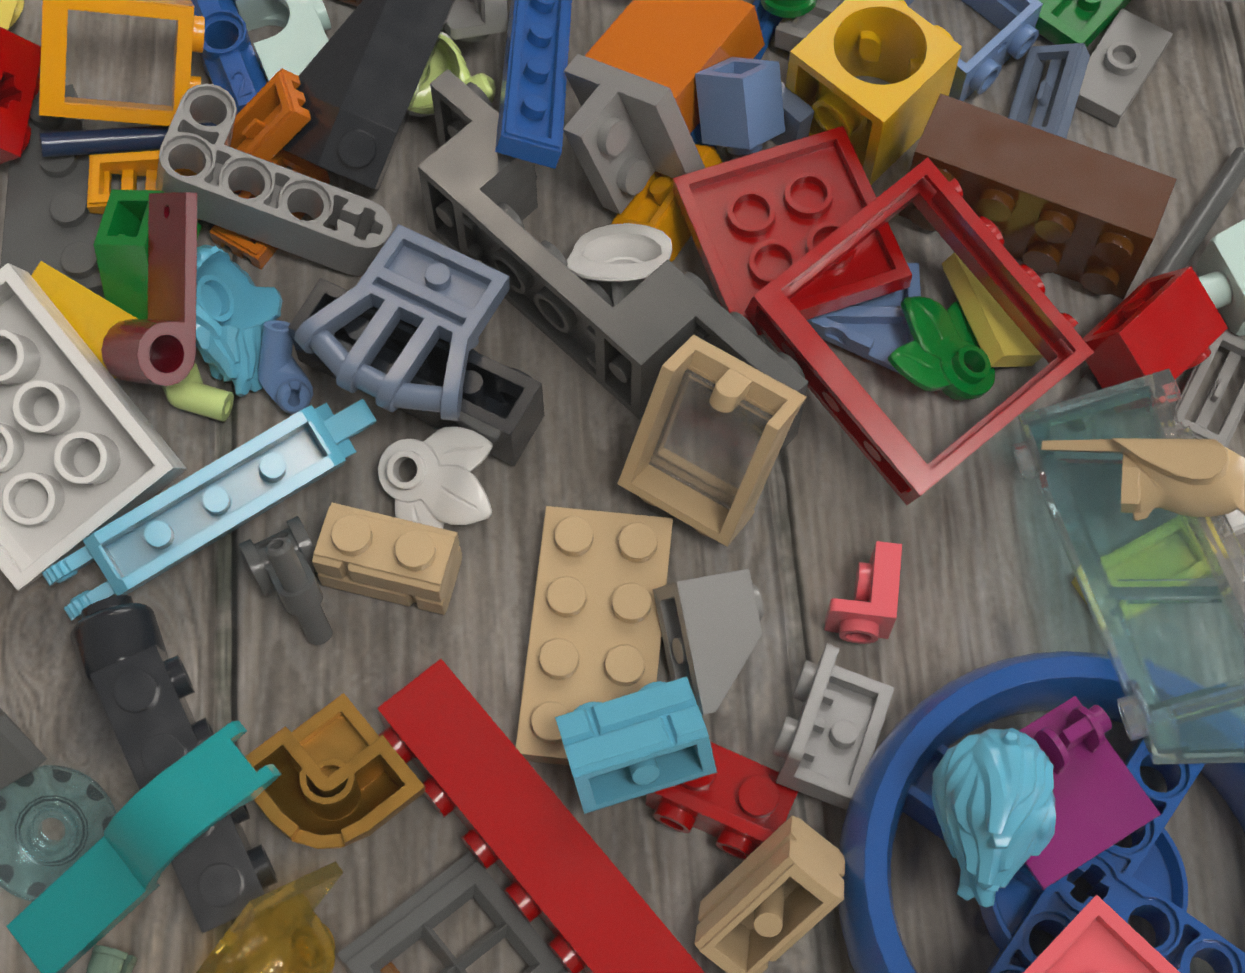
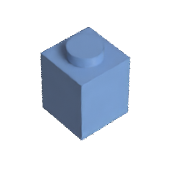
[695,57,785,155]

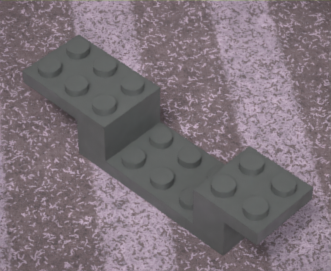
[418,69,808,451]

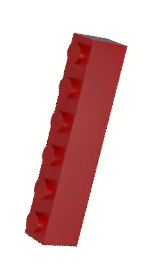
[377,659,705,973]

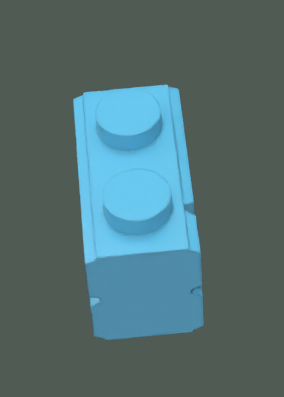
[555,676,717,814]

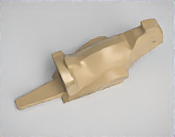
[1041,438,1245,521]

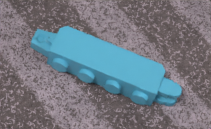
[42,399,377,621]

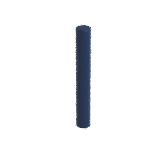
[39,122,217,157]

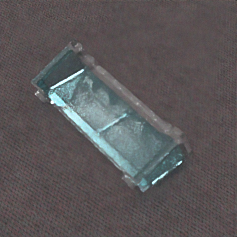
[1012,368,1245,764]

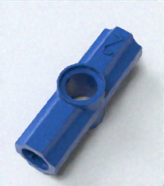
[191,0,267,115]

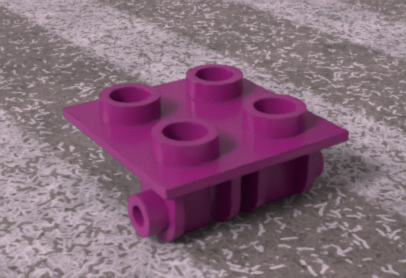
[1019,696,1161,890]

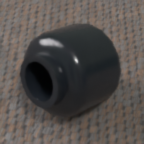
[70,595,168,690]

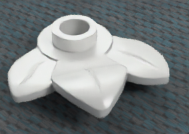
[378,427,493,529]

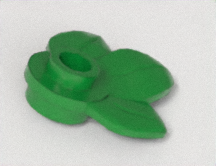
[888,296,995,401]

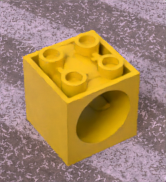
[785,0,962,185]

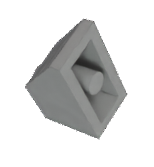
[653,569,763,715]

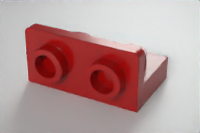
[646,742,798,860]

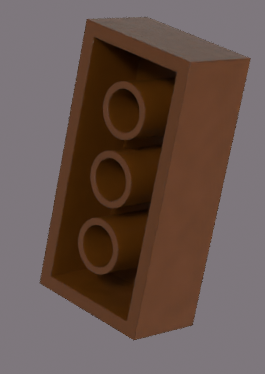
[898,93,1177,299]

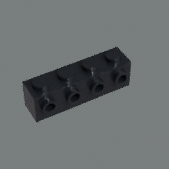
[288,278,545,466]
[90,645,278,934]

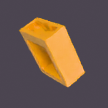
[39,0,205,126]

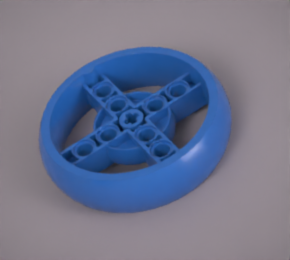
[838,651,1245,973]

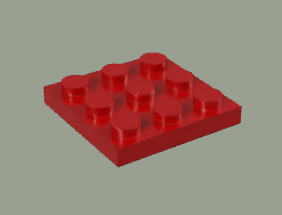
[673,126,912,335]

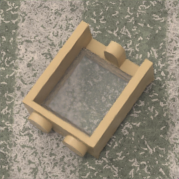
[618,334,807,547]

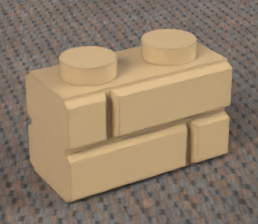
[312,502,462,615]
[694,815,845,973]

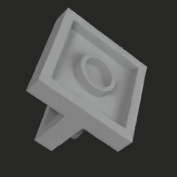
[563,54,705,214]

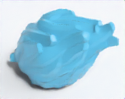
[196,245,283,397]
[932,728,1056,908]

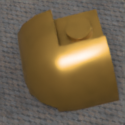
[245,693,425,849]

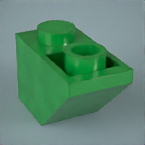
[94,189,202,319]

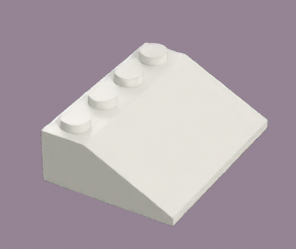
[0,263,187,591]

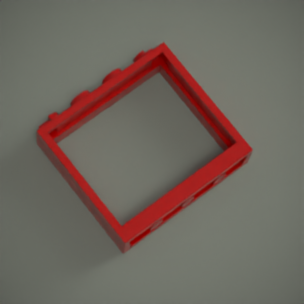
[744,157,1094,506]

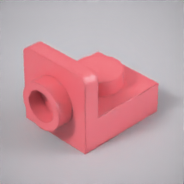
[824,541,902,644]

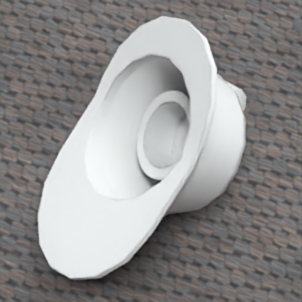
[567,223,672,307]

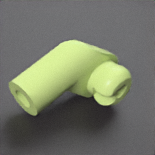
[162,362,234,422]

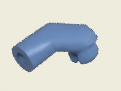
[258,320,313,414]

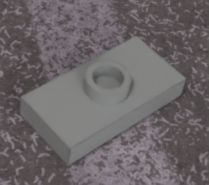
[1076,8,1173,127]

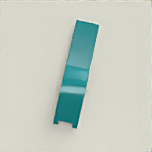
[6,720,282,973]

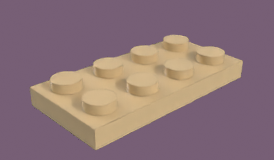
[516,506,673,766]

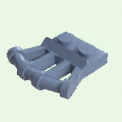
[294,224,510,421]

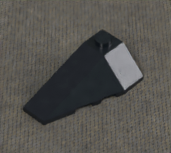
[282,0,455,189]

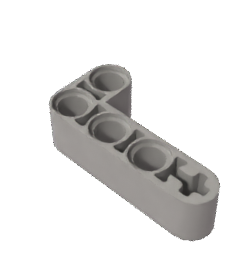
[155,83,392,276]

